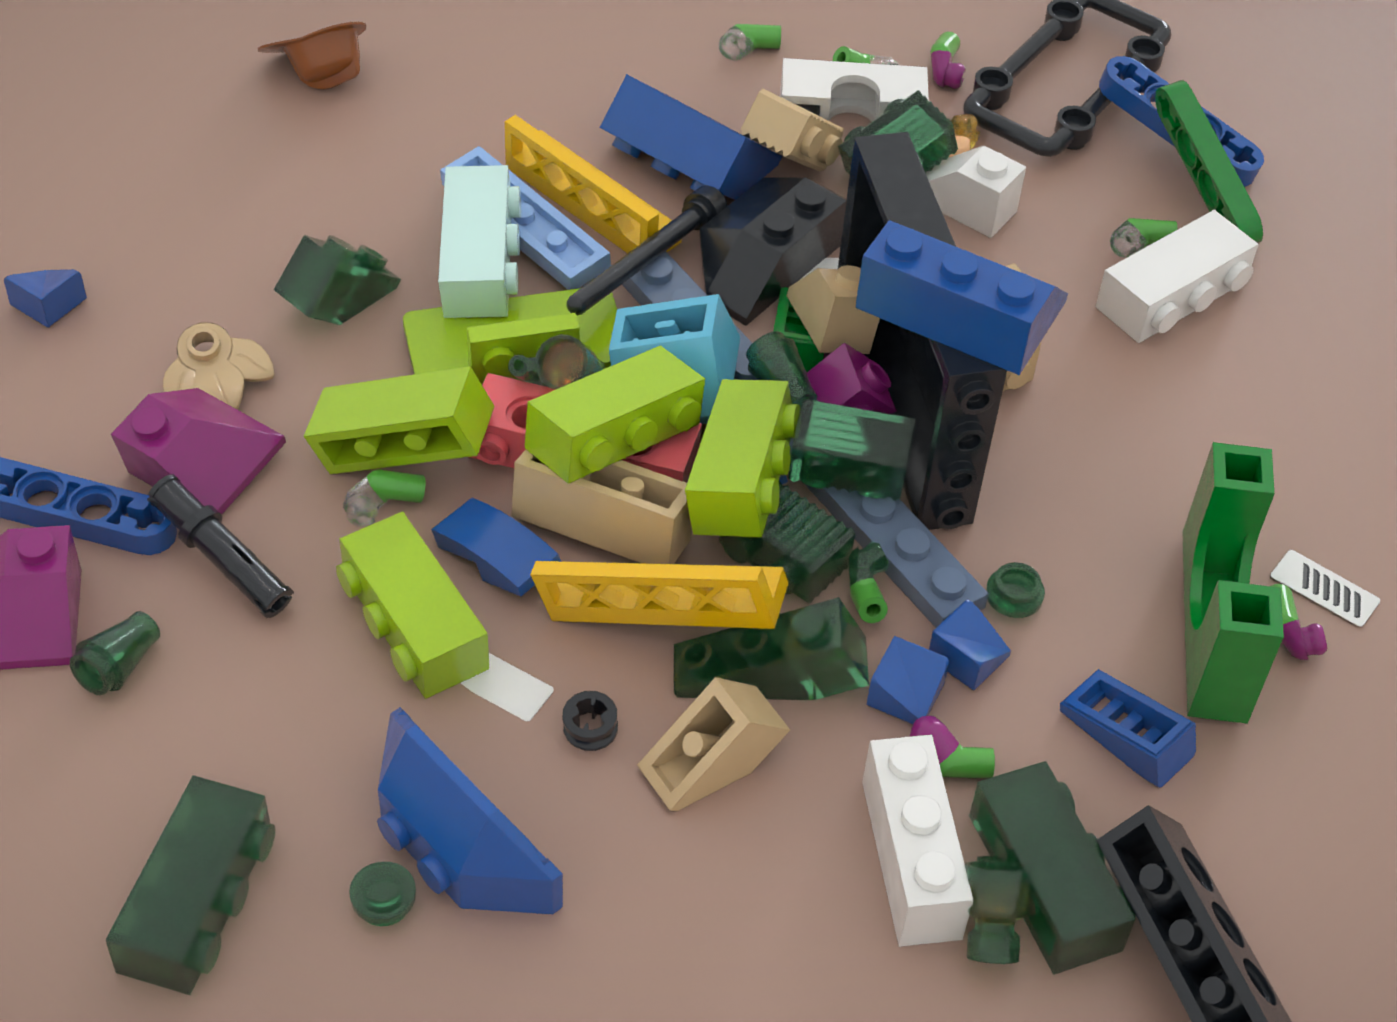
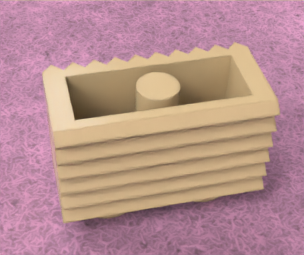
[741,89,844,172]

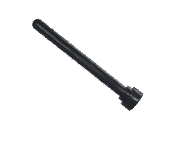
[566,185,728,316]

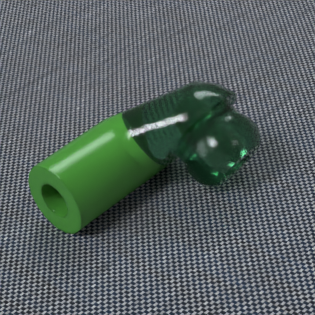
[848,542,889,623]

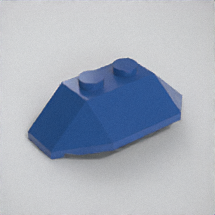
[377,707,563,915]

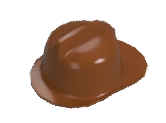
[258,22,366,90]

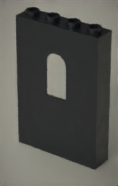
[837,132,1007,530]

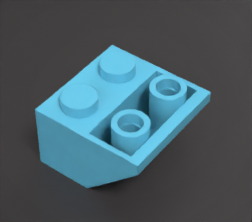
[609,294,740,424]

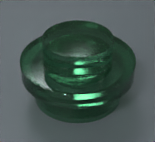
[986,562,1045,618]
[349,861,416,926]

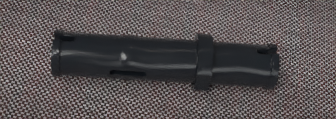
[147,474,294,618]

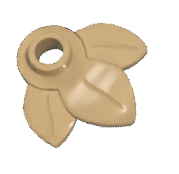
[163,322,275,410]

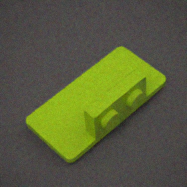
[403,288,617,384]

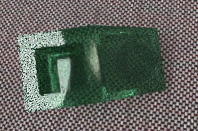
[273,235,402,325]

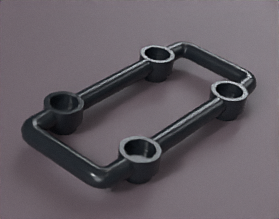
[963,0,1172,157]

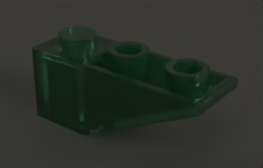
[674,597,869,700]

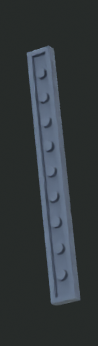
[622,251,989,628]

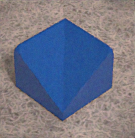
[4,269,87,328]
[929,599,1011,690]
[866,636,949,724]

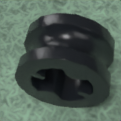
[562,691,618,751]

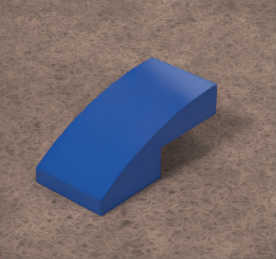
[431,497,561,597]

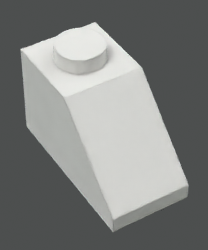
[925,146,1026,238]

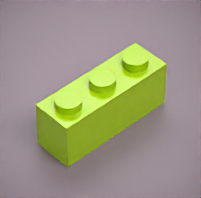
[525,345,705,484]
[303,366,494,474]
[685,379,801,537]
[336,511,489,699]

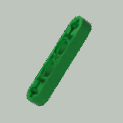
[1155,80,1263,244]

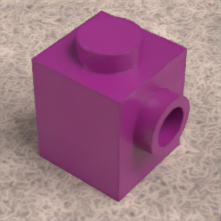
[804,342,896,443]

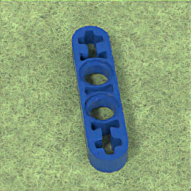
[1099,56,1264,187]
[0,457,177,555]

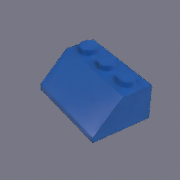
[599,74,783,200]
[855,220,1068,375]

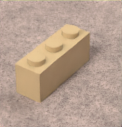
[511,450,692,564]

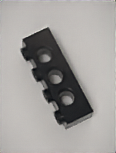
[1096,805,1292,1022]

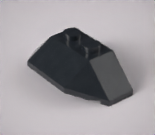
[699,177,847,326]

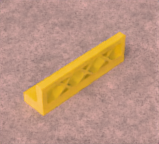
[504,114,682,253]
[530,561,788,629]

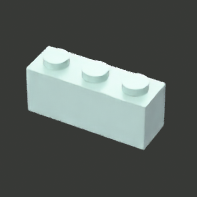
[438,165,521,318]

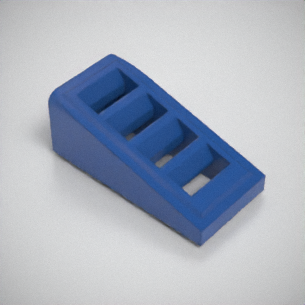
[1060,669,1196,788]

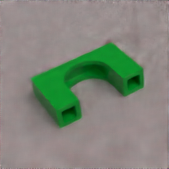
[1182,442,1284,724]

